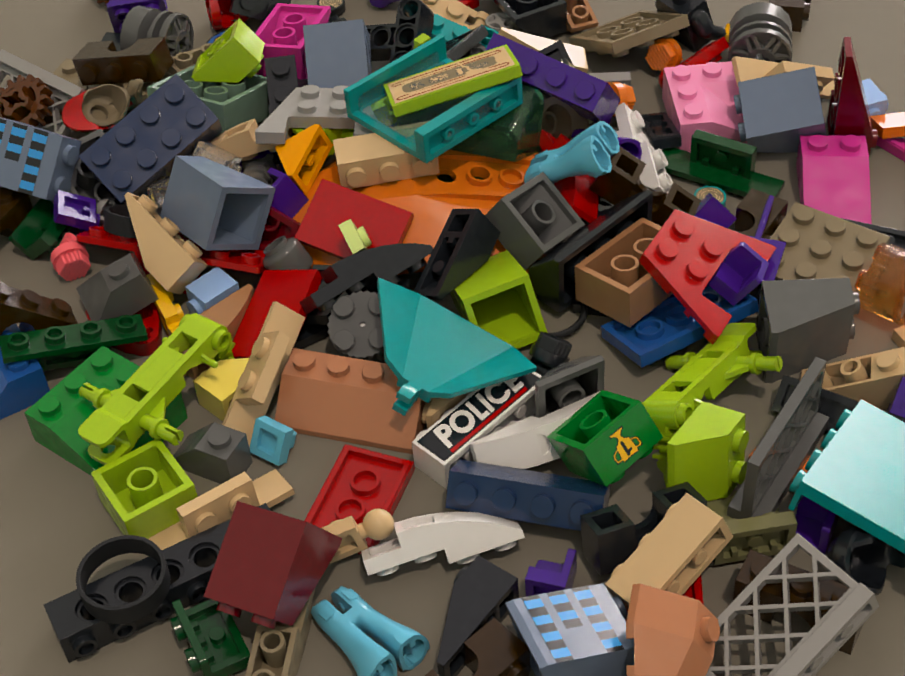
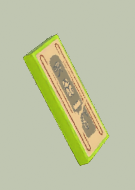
[383,44,523,118]

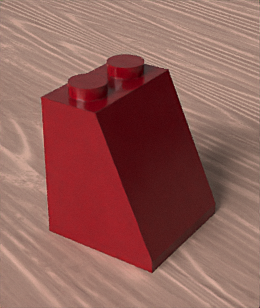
[203,501,342,629]

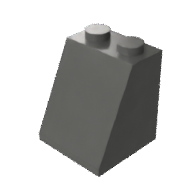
[756,278,860,383]

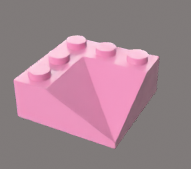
[662,61,748,153]

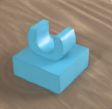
[250,415,297,466]

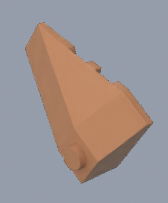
[626,583,720,676]

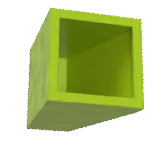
[450,250,548,349]

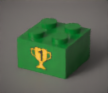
[547,390,663,487]

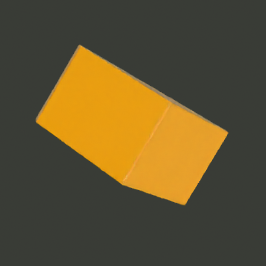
[275,124,333,196]

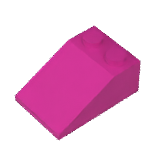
[255,3,331,80]
[796,134,872,224]

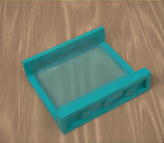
[344,34,523,164]

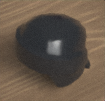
[827,526,905,595]

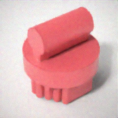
[50,233,91,281]

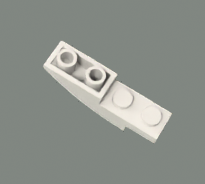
[615,102,673,192]
[469,391,600,469]
[361,512,525,576]

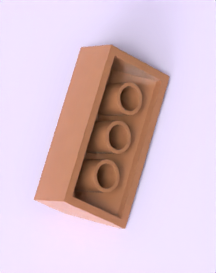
[275,348,432,454]

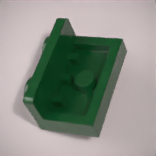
[9,198,72,260]
[169,599,250,676]

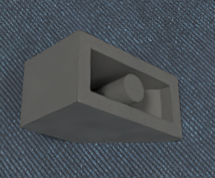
[173,422,253,484]

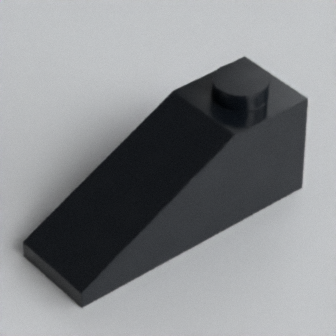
[414,209,501,300]
[437,555,519,676]

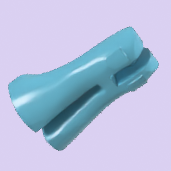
[524,121,620,184]
[311,586,430,676]

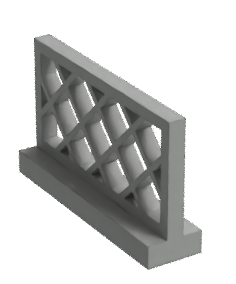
[0,49,85,136]
[706,533,879,676]

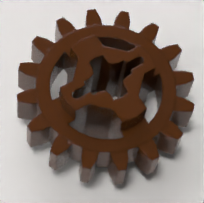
[0,74,54,127]

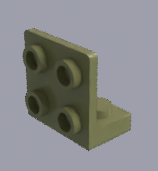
[707,490,798,565]

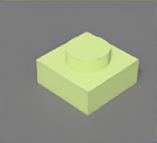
[338,219,372,254]

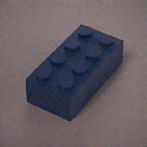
[78,73,223,204]

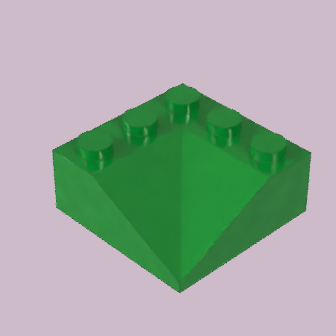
[24,345,188,475]

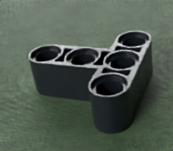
[366,0,434,63]

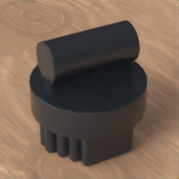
[529,332,572,376]

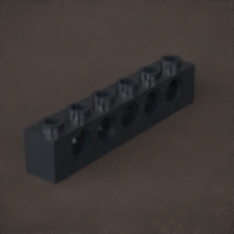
[43,503,271,663]

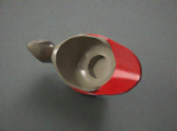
[62,79,143,132]

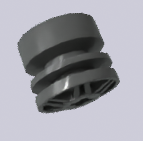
[728,2,792,63]
[120,5,194,57]

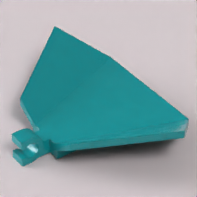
[377,277,537,416]

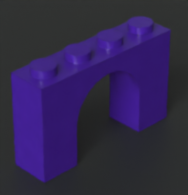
[485,33,621,124]

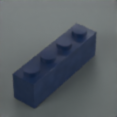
[445,459,611,531]

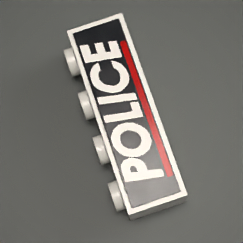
[412,372,542,489]

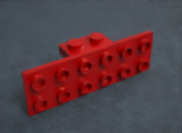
[77,225,266,294]

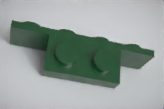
[662,129,785,197]
[0,314,148,371]

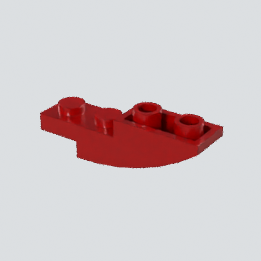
[535,129,598,223]

